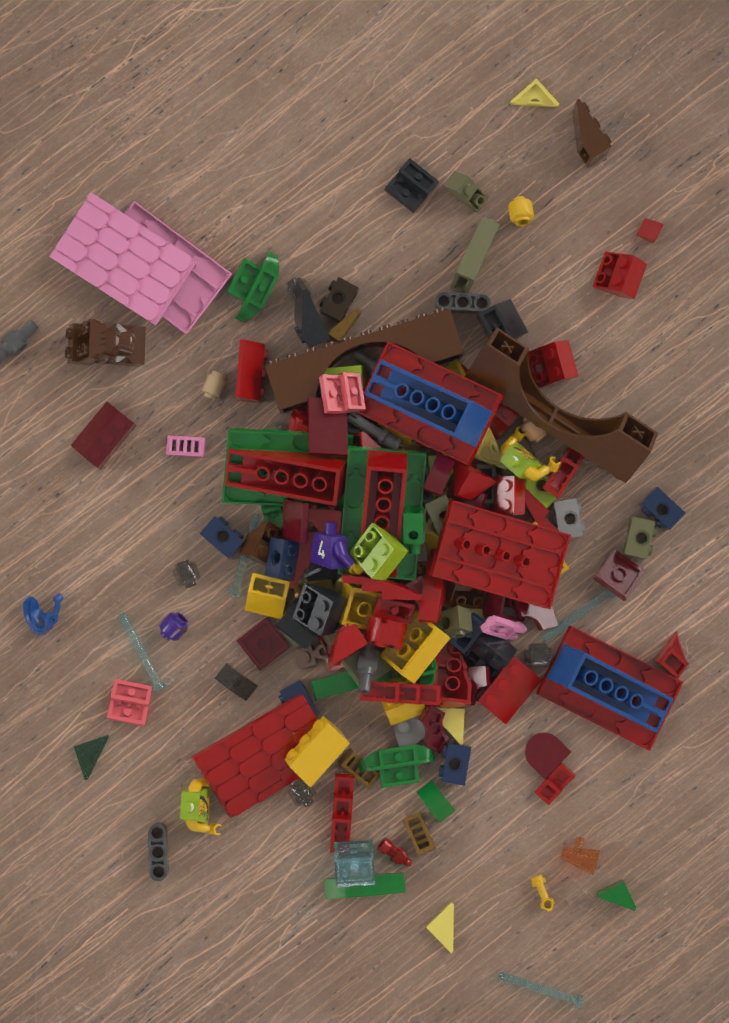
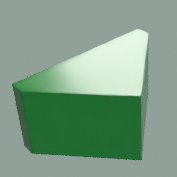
[417,780,455,823]
[596,879,636,911]

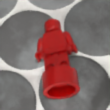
[377,837,412,867]

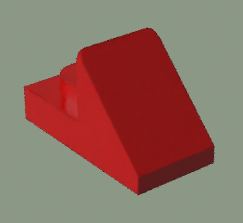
[372,596,416,624]

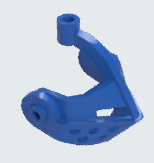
[23,593,64,635]

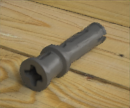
[347,412,403,450]

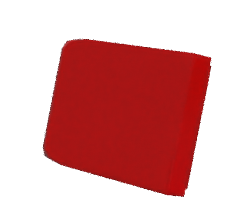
[637,218,664,243]

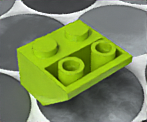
[349,523,408,581]

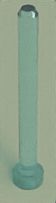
[228,513,259,597]
[542,587,616,642]
[119,613,167,692]
[499,972,583,1009]

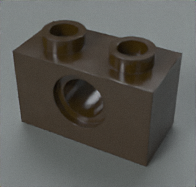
[319,277,359,323]

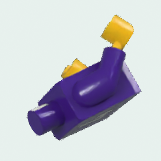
[310,521,364,575]

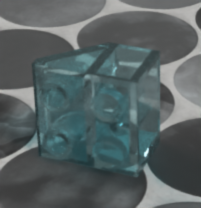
[334,840,375,887]

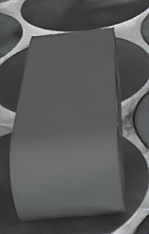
[435,292,491,314]
[148,822,169,881]

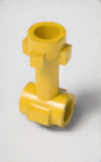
[531,874,555,912]

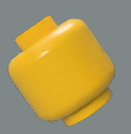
[508,196,534,226]

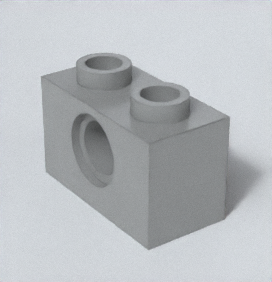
[552,498,585,538]

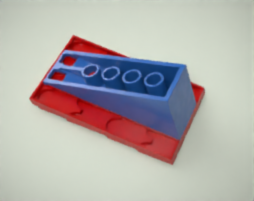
[357,341,503,466]
[535,625,683,751]

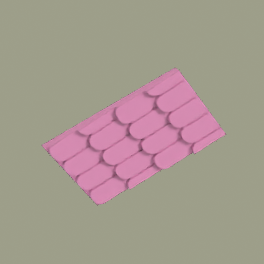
[49,193,197,326]
[124,201,232,335]

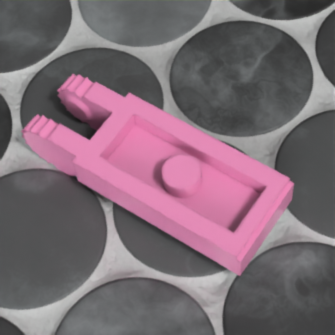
[480,615,527,640]

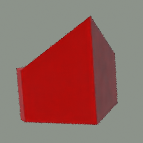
[454,460,498,501]
[653,631,689,679]

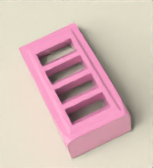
[166,435,206,458]

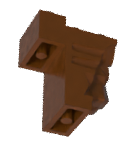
[65,319,146,367]

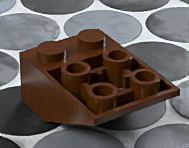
[572,99,611,168]

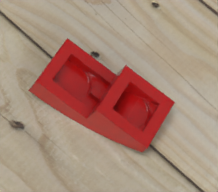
[534,762,576,806]

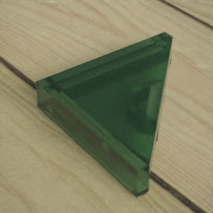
[74,735,109,780]

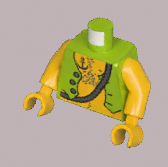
[500,426,561,481]
[180,778,222,835]

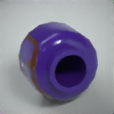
[159,612,188,641]

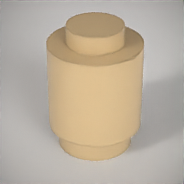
[202,371,226,400]

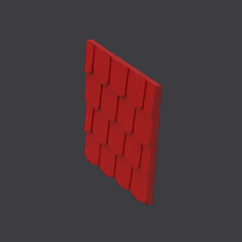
[428,500,571,610]
[191,694,340,818]

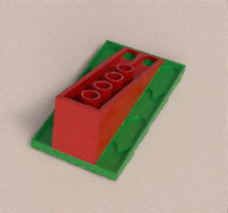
[222,428,354,508]
[338,446,427,581]

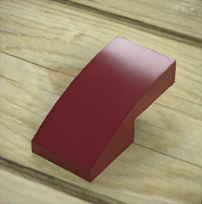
[423,454,456,497]

